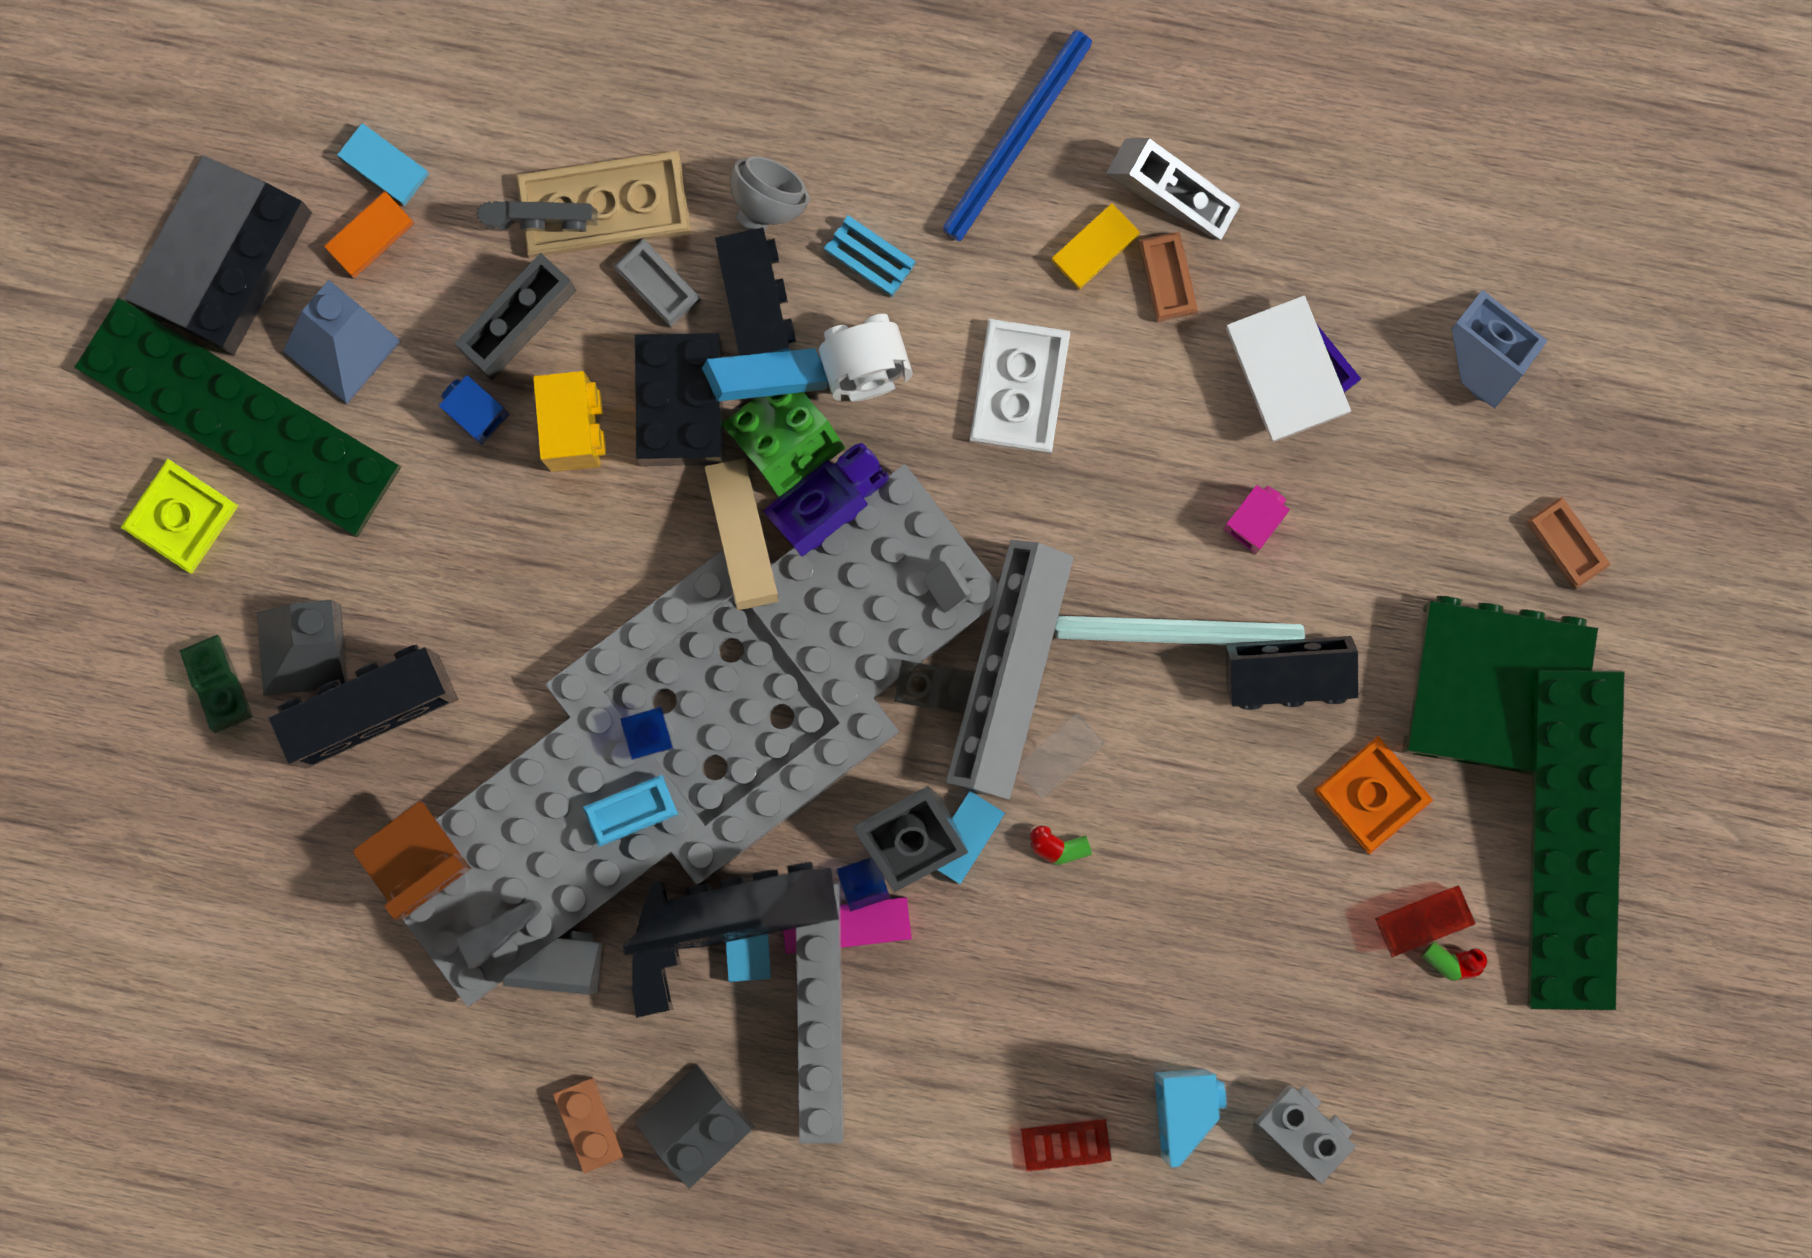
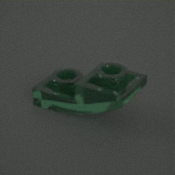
[179,635,253,733]

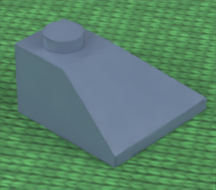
[284,280,401,404]
[1452,290,1548,409]

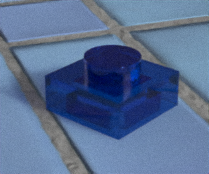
[620,707,674,761]
[836,857,890,912]

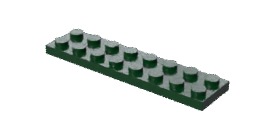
[74,297,401,537]
[1527,669,1625,1010]

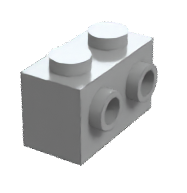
[1254,1085,1356,1184]

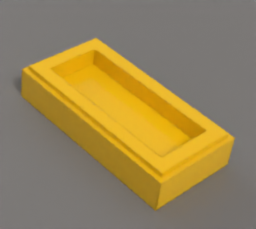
[1051,203,1140,291]

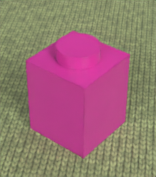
[1222,485,1290,554]

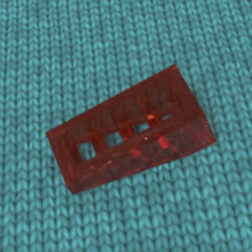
[1020,1117,1112,1171]

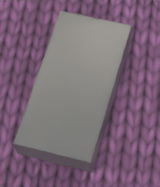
[613,238,701,328]

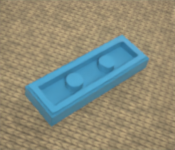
[702,348,829,401]

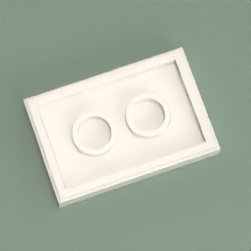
[1226,295,1351,443]
[969,319,1070,455]

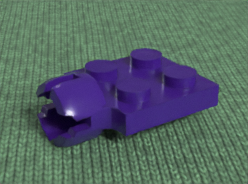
[762,443,889,557]

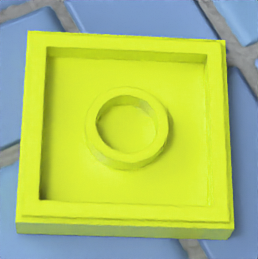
[121,459,239,574]

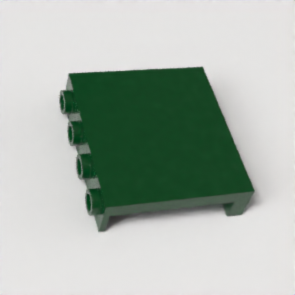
[1402,596,1598,775]

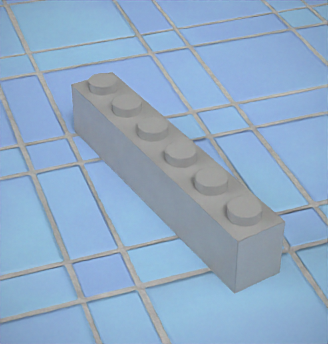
[946,539,1074,800]
[796,882,844,1144]

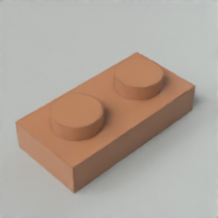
[553,1077,625,1173]

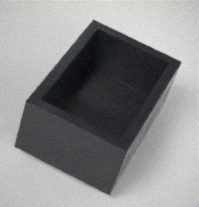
[635,333,724,467]

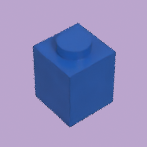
[439,375,509,445]

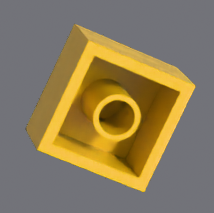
[533,371,607,472]

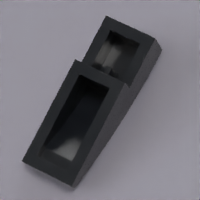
[632,881,681,1018]

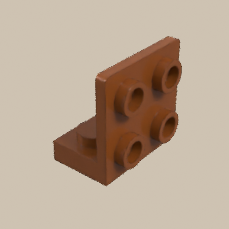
[353,802,472,920]

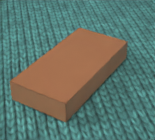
[1138,231,1198,323]
[1526,497,1611,590]

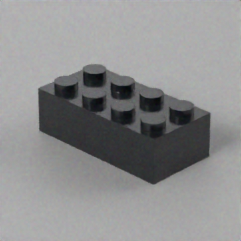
[268,644,459,769]

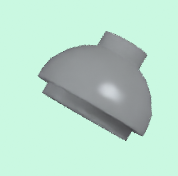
[730,156,810,231]

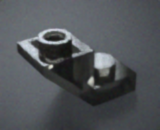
[894,660,975,713]

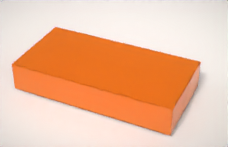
[324,191,415,279]

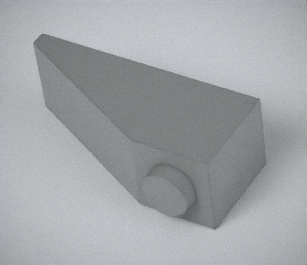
[1106,138,1240,240]

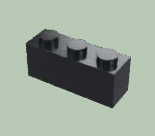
[715,227,796,356]
[1226,636,1359,710]

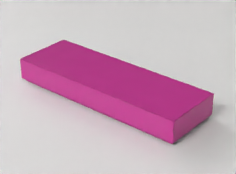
[783,897,912,954]

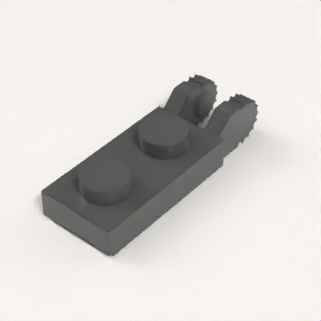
[476,201,598,232]

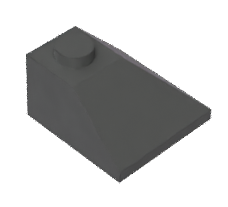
[257,600,348,696]
[503,931,604,995]

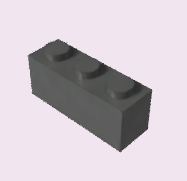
[454,253,577,380]

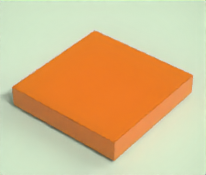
[1313,736,1433,855]

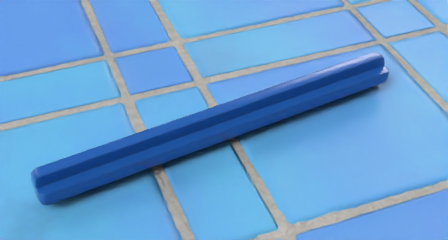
[943,30,1092,241]

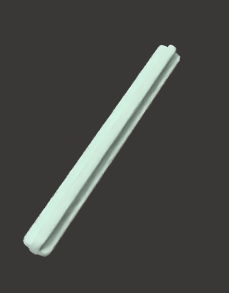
[1055,616,1305,645]

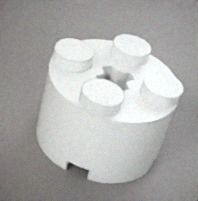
[818,314,913,402]

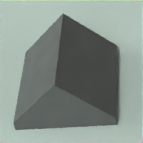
[853,786,968,892]

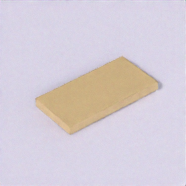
[516,150,692,258]

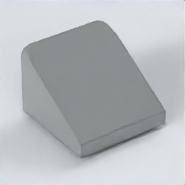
[924,557,972,612]

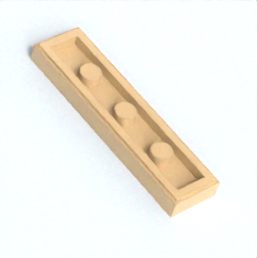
[704,458,779,610]

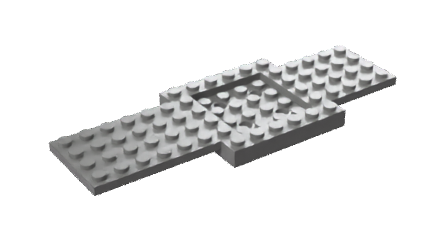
[403,464,999,1007]

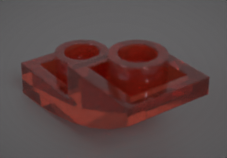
[1375,885,1476,958]

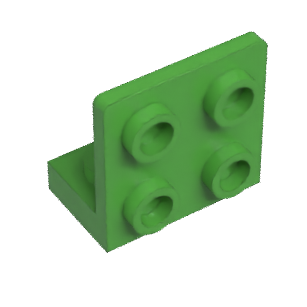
[723,392,845,497]

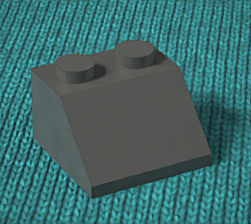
[635,1065,755,1189]

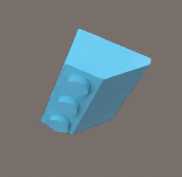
[1154,1069,1226,1167]

